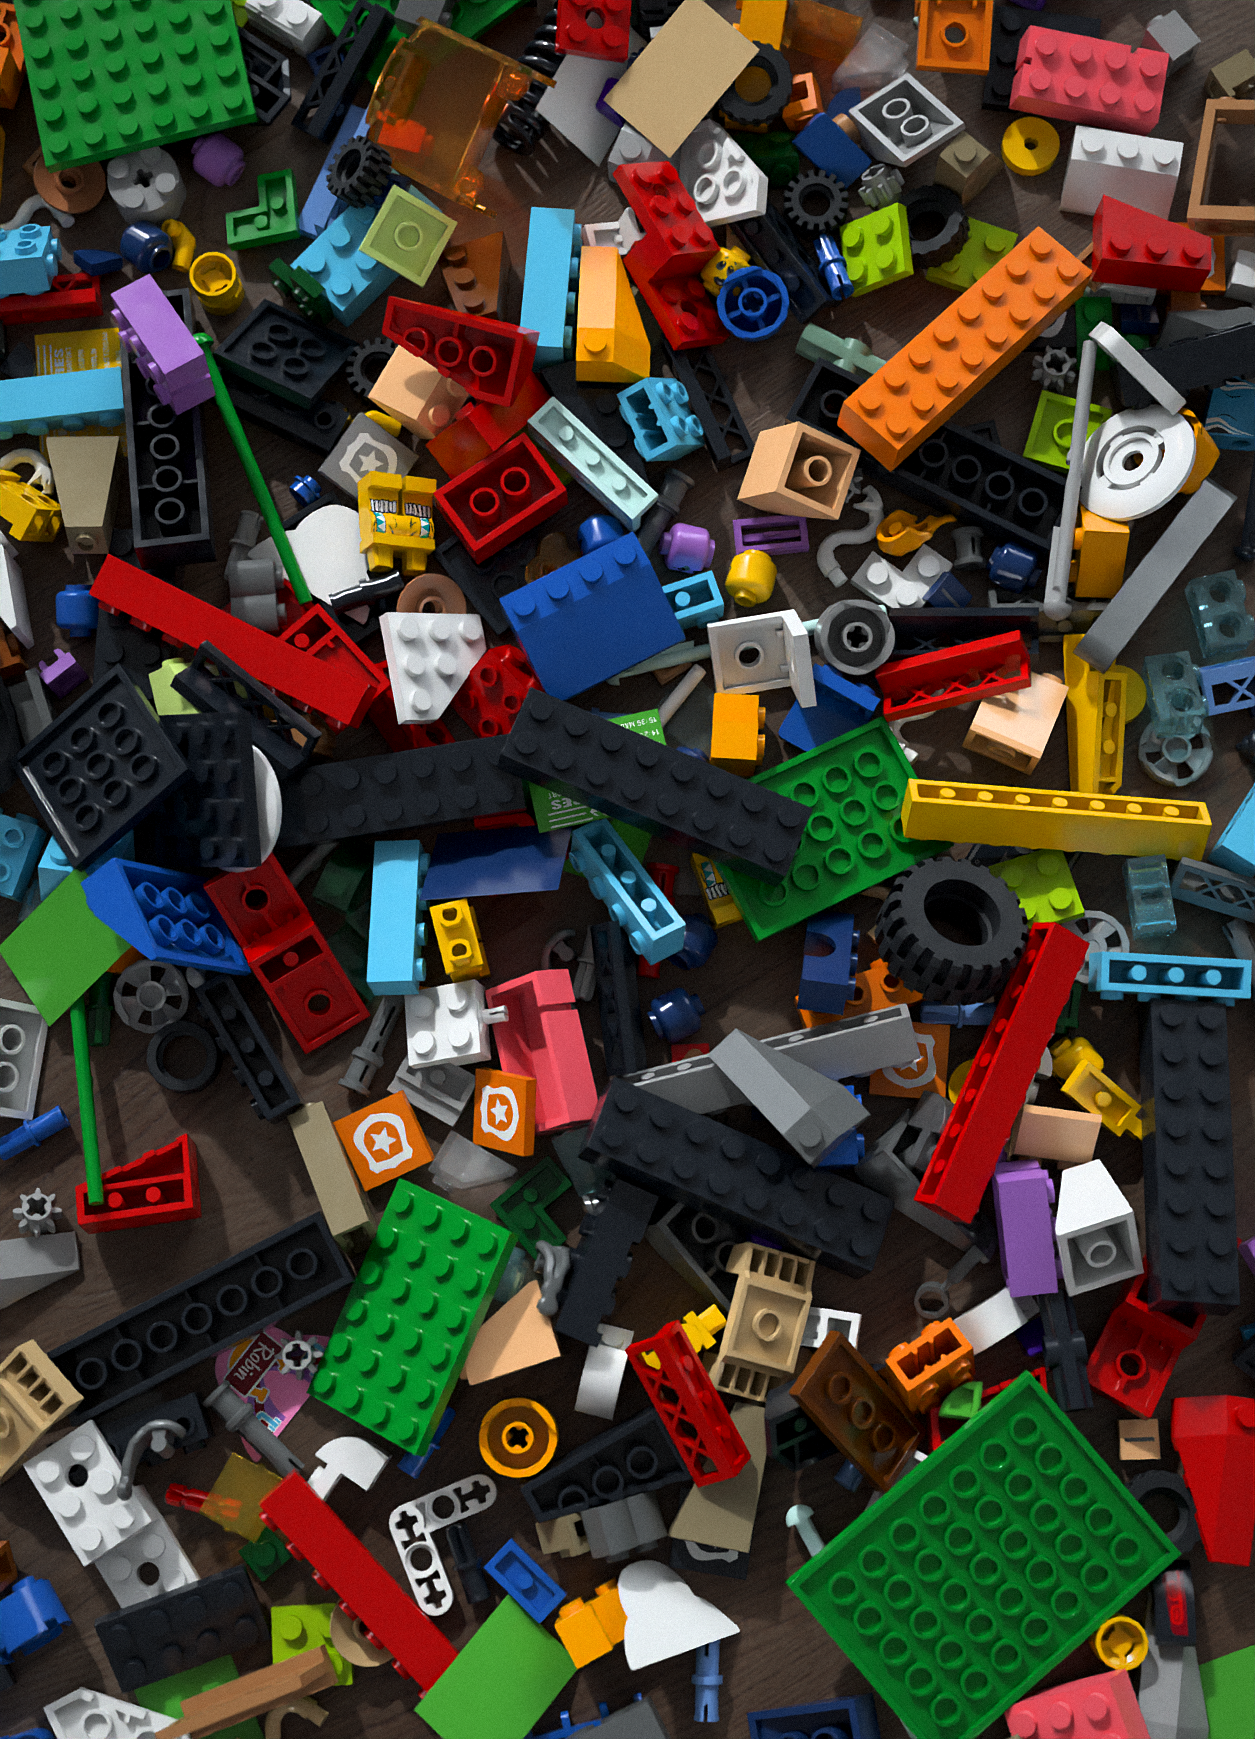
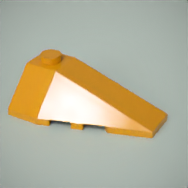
[576,246,650,383]

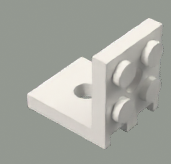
[707,609,817,708]

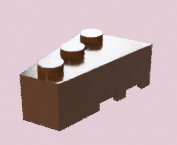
[437,231,512,322]

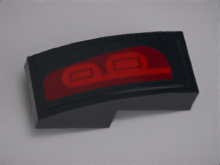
[1150,1559,1196,1647]

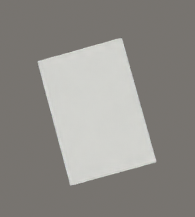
[536,12,648,167]

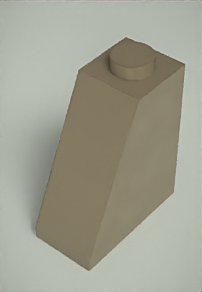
[932,130,1005,208]

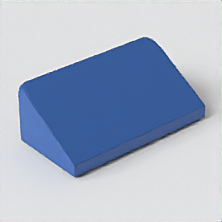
[792,112,872,191]

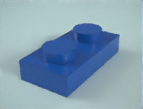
[483,1538,568,1624]

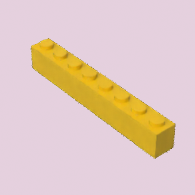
[901,779,1212,861]

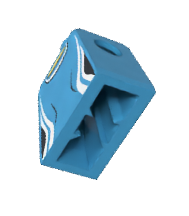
[1201,376,1255,451]

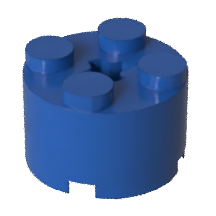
[0,1576,72,1665]

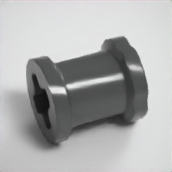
[951,526,987,572]

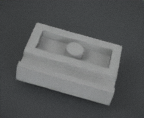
[387,1053,475,1128]

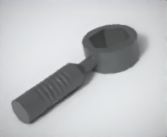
[914,1242,987,1319]

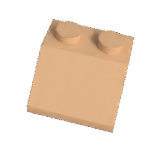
[368,345,469,440]
[1009,1104,1102,1171]

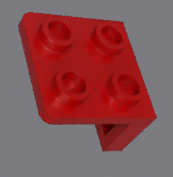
[449,644,545,738]

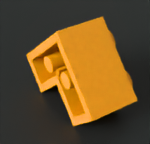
[1068,500,1130,599]
[710,693,765,776]
[554,1577,628,1669]

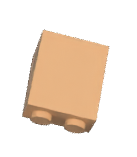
[737,421,861,520]
[962,670,1069,775]
[460,1280,564,1386]

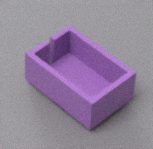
[110,274,216,415]
[991,1159,1063,1297]

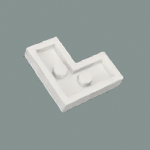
[850,544,954,610]

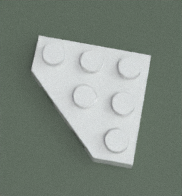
[679,119,768,228]
[379,612,486,724]
[43,1687,192,1739]

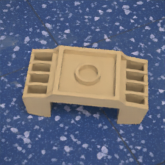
[702,1242,816,1403]
[0,1339,84,1485]

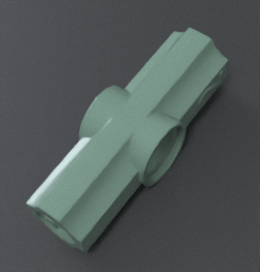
[795,323,887,380]

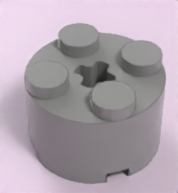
[107,146,187,229]
[814,600,895,675]

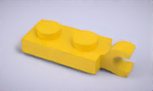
[1060,1059,1142,1142]

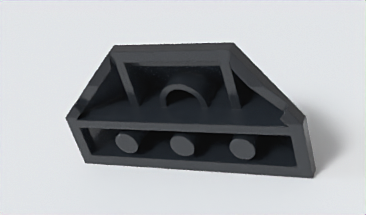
[237,25,292,126]
[764,1364,889,1473]

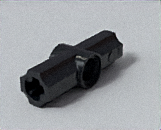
[1036,1289,1094,1413]

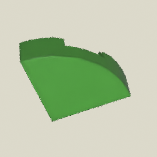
[938,1381,983,1422]

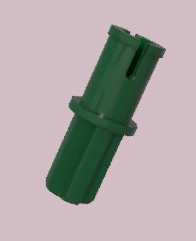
[85,972,115,1047]

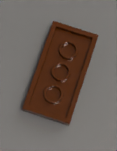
[788,1330,927,1493]

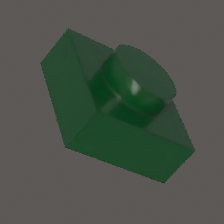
[238,1526,293,1582]

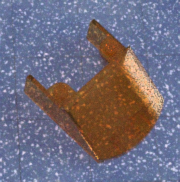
[365,16,557,219]

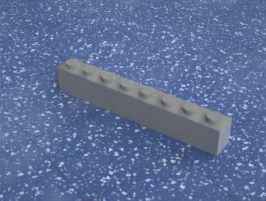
[611,1003,921,1115]

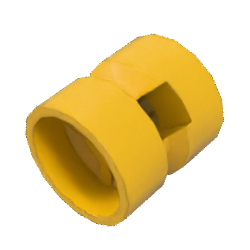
[190,252,244,315]
[1088,1612,1148,1671]

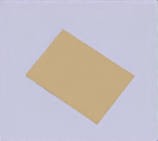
[603,0,760,158]

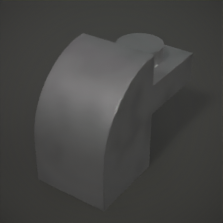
[906,1090,955,1174]

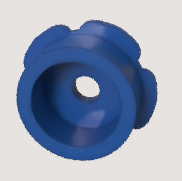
[288,475,322,508]

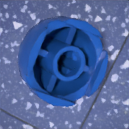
[716,266,790,342]

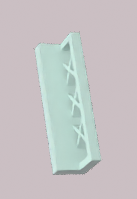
[527,396,658,532]

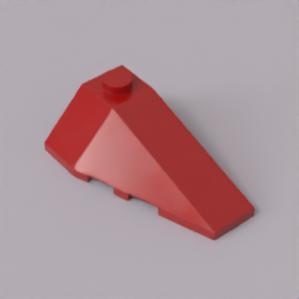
[382,296,540,408]
[1171,1395,1255,1567]

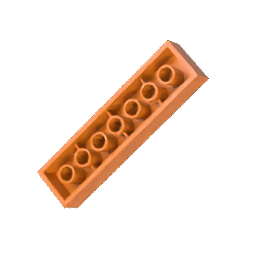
[837,226,1093,472]

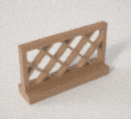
[154,1644,339,1739]

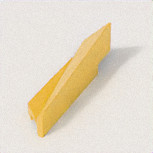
[1063,634,1128,795]

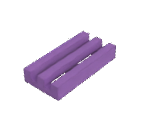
[733,515,809,555]

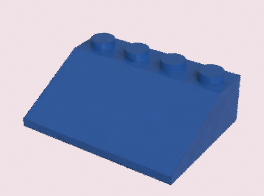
[499,531,686,702]
[81,858,251,976]

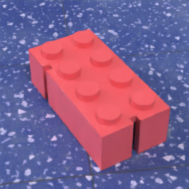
[1009,25,1169,137]
[485,969,598,1137]

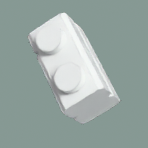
[244,0,327,58]

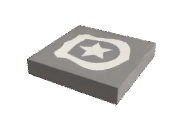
[317,412,419,502]

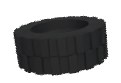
[717,40,793,127]
[898,185,970,269]
[1124,1470,1201,1557]

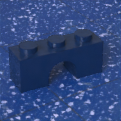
[797,910,860,1015]

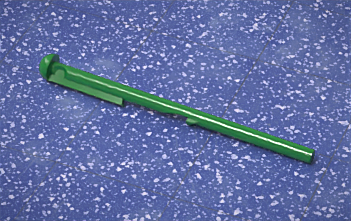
[192,333,313,606]
[70,993,104,1206]

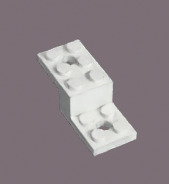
[23,1420,201,1609]

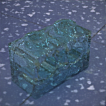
[1184,569,1255,659]
[1140,651,1209,739]
[1122,854,1177,940]

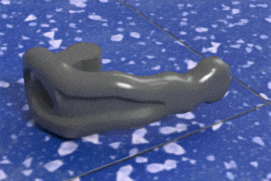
[541,928,577,1010]
[534,1240,571,1316]
[116,1420,186,1501]

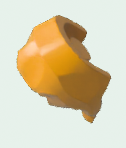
[876,510,957,556]

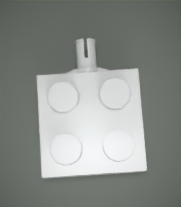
[404,979,509,1069]

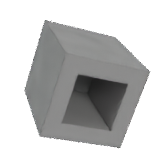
[1140,9,1201,78]

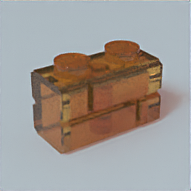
[783,0,864,67]

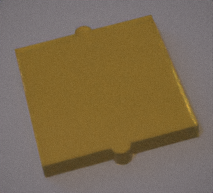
[199,1452,283,1543]

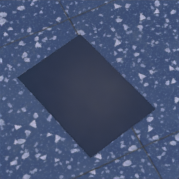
[419,825,572,901]

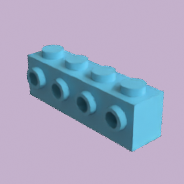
[0,367,125,440]
[662,570,724,633]
[569,818,686,965]
[367,840,431,995]
[1088,951,1252,1007]

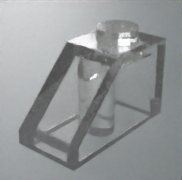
[831,22,909,95]
[428,1130,519,1193]

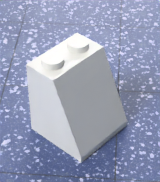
[1055,1159,1144,1297]

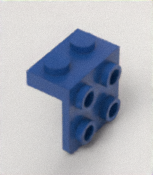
[778,663,880,753]

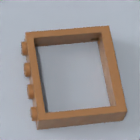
[1187,97,1255,237]

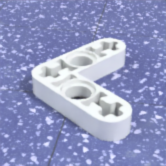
[1089,321,1187,416]
[389,1474,498,1616]

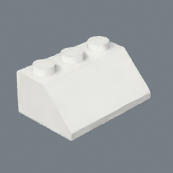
[1059,126,1184,220]
[0,998,48,1120]

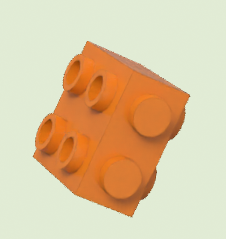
[885,1317,975,1415]

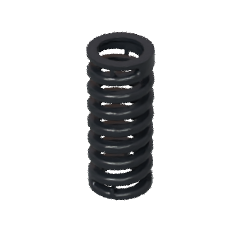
[479,0,591,156]

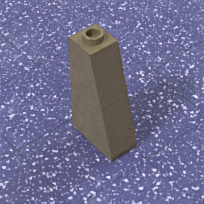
[46,436,125,554]
[287,1101,378,1259]
[668,1397,767,1553]

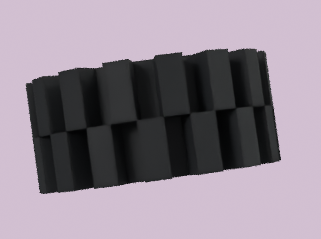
[326,135,392,209]
[783,170,849,242]
[346,337,398,409]

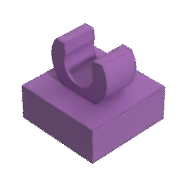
[39,648,89,699]

